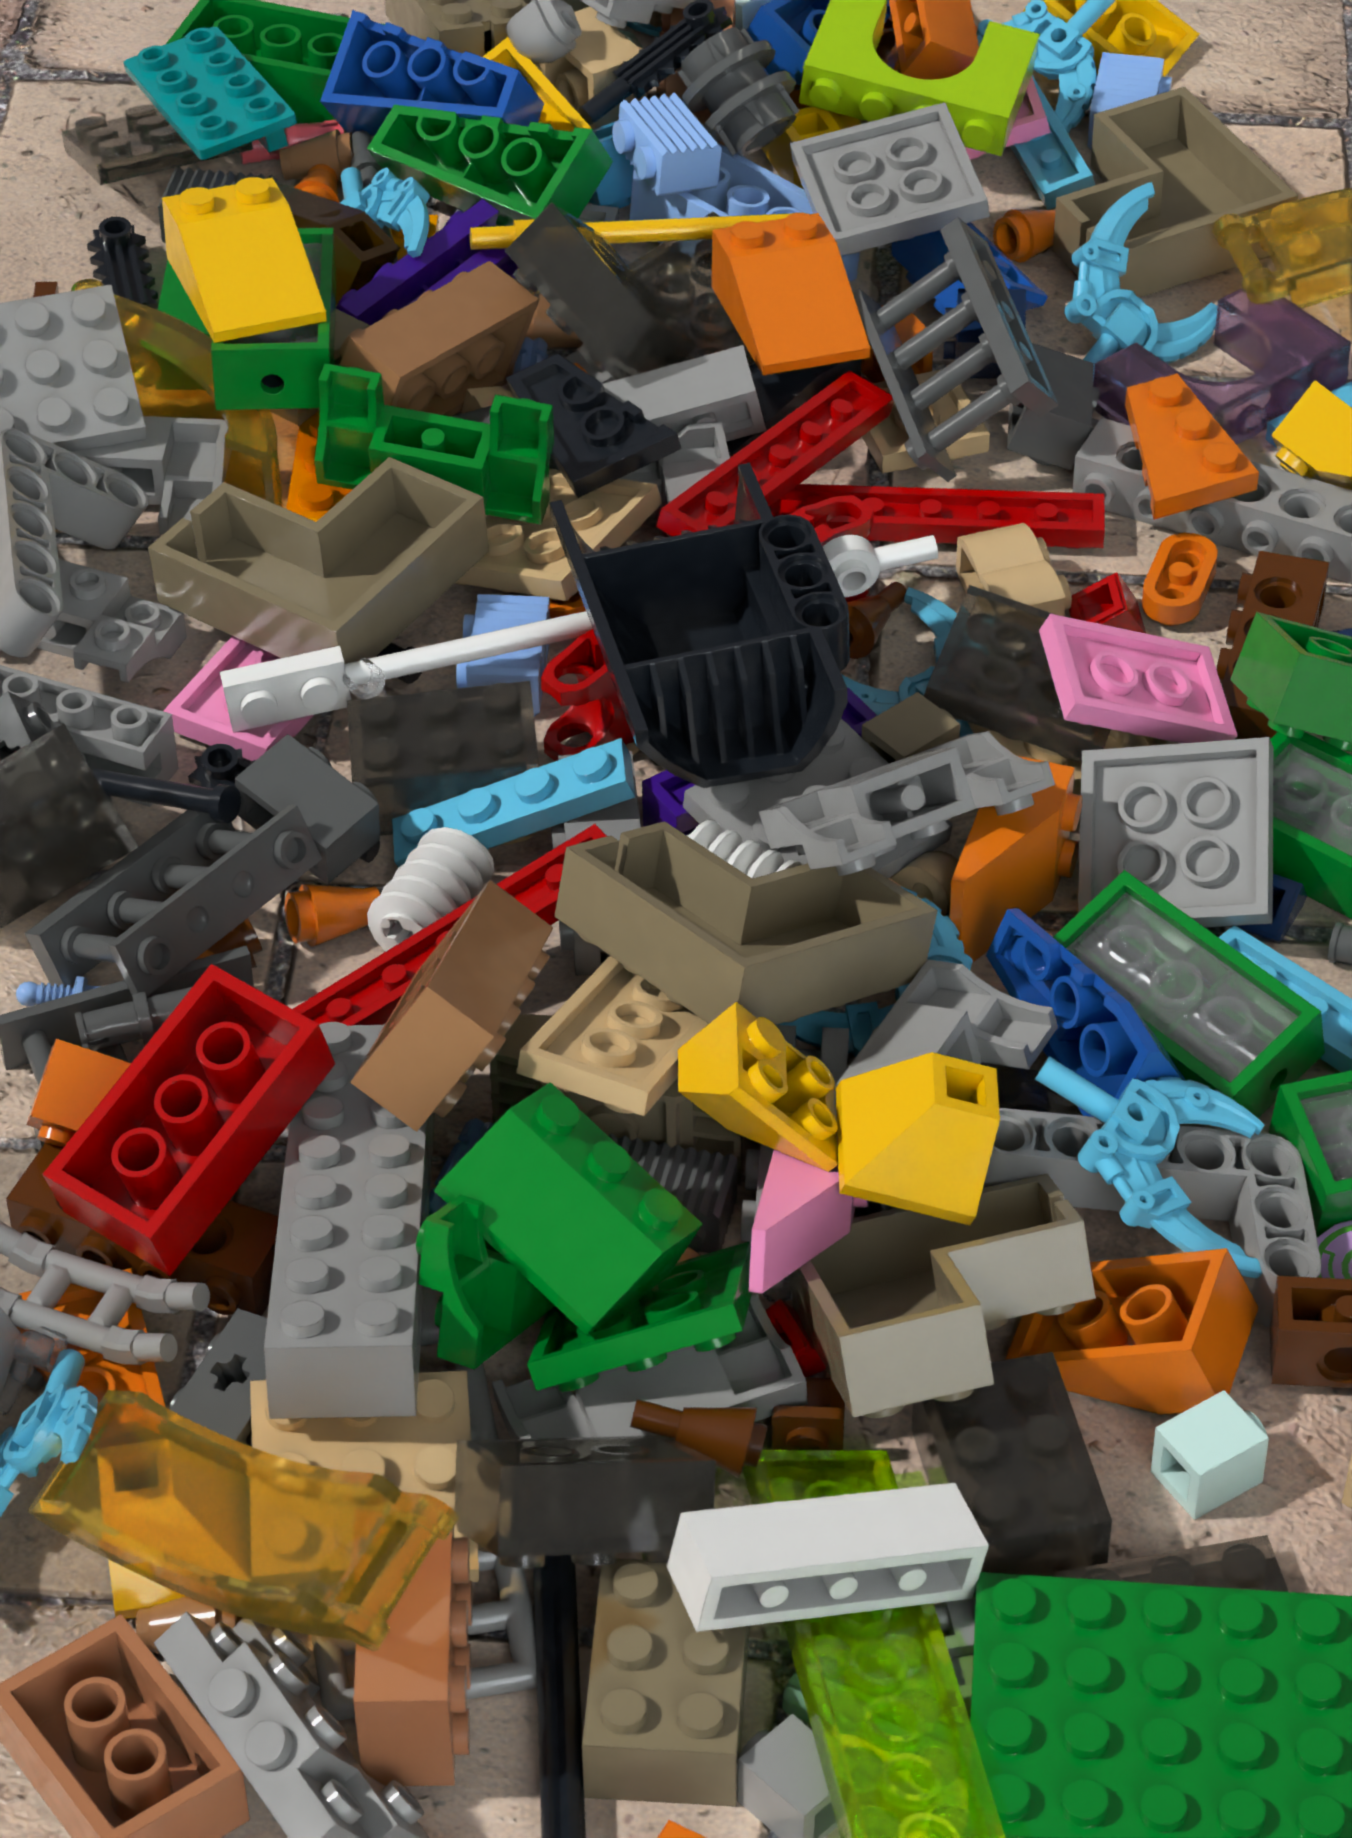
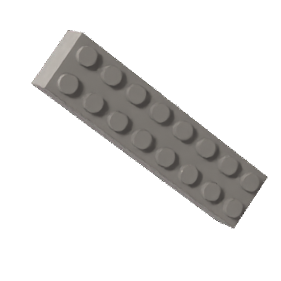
[264,1022,435,1419]

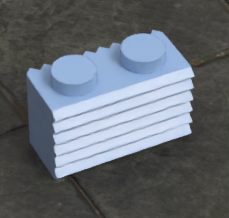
[1088,52,1172,150]
[612,92,722,197]
[456,594,550,717]

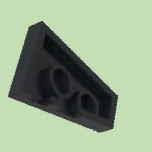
[506,354,682,498]

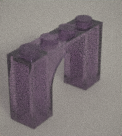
[1093,280,1351,445]

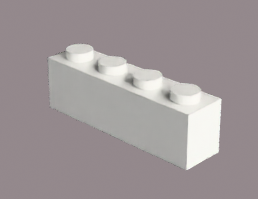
[667,1483,989,1632]

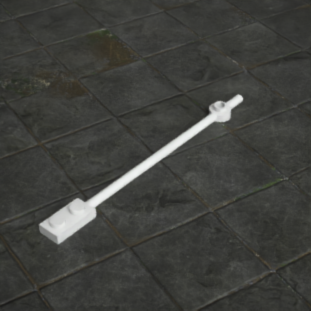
[220,535,938,732]

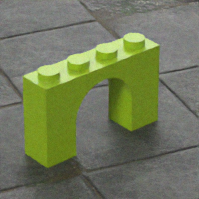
[799,0,1040,157]

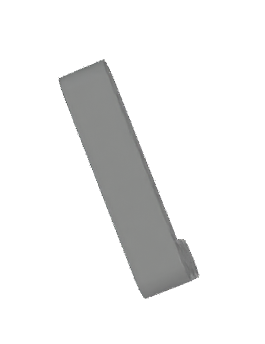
[0,428,149,658]
[983,1108,1321,1328]

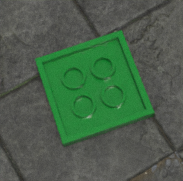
[527,1241,752,1392]

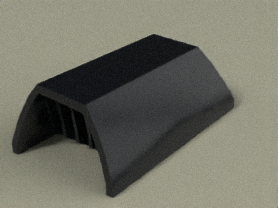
[550,463,850,788]

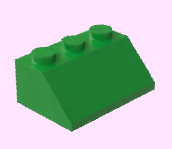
[434,1082,703,1336]

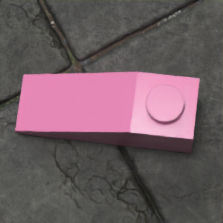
[748,1140,869,1293]

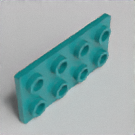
[123,27,297,160]

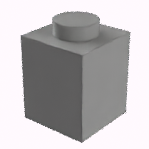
[737,1714,858,1838]

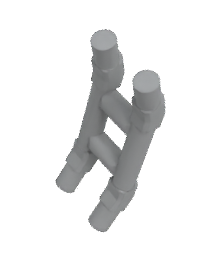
[0,1221,210,1365]

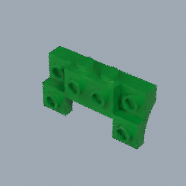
[314,363,554,525]
[416,1195,555,1370]

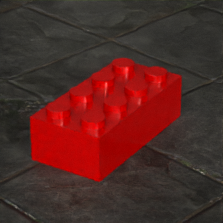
[42,964,336,1276]

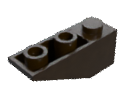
[276,182,400,305]

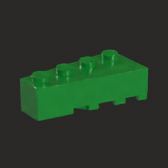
[367,104,613,251]

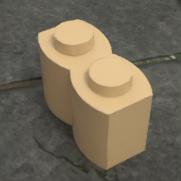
[956,523,1071,643]

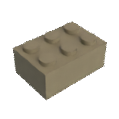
[582,1557,750,1807]

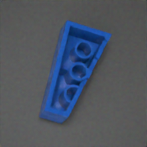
[320,10,544,136]

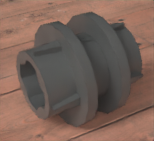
[678,27,800,156]

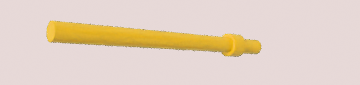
[470,213,794,253]

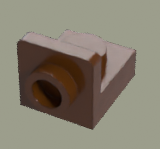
[772,1377,845,1465]

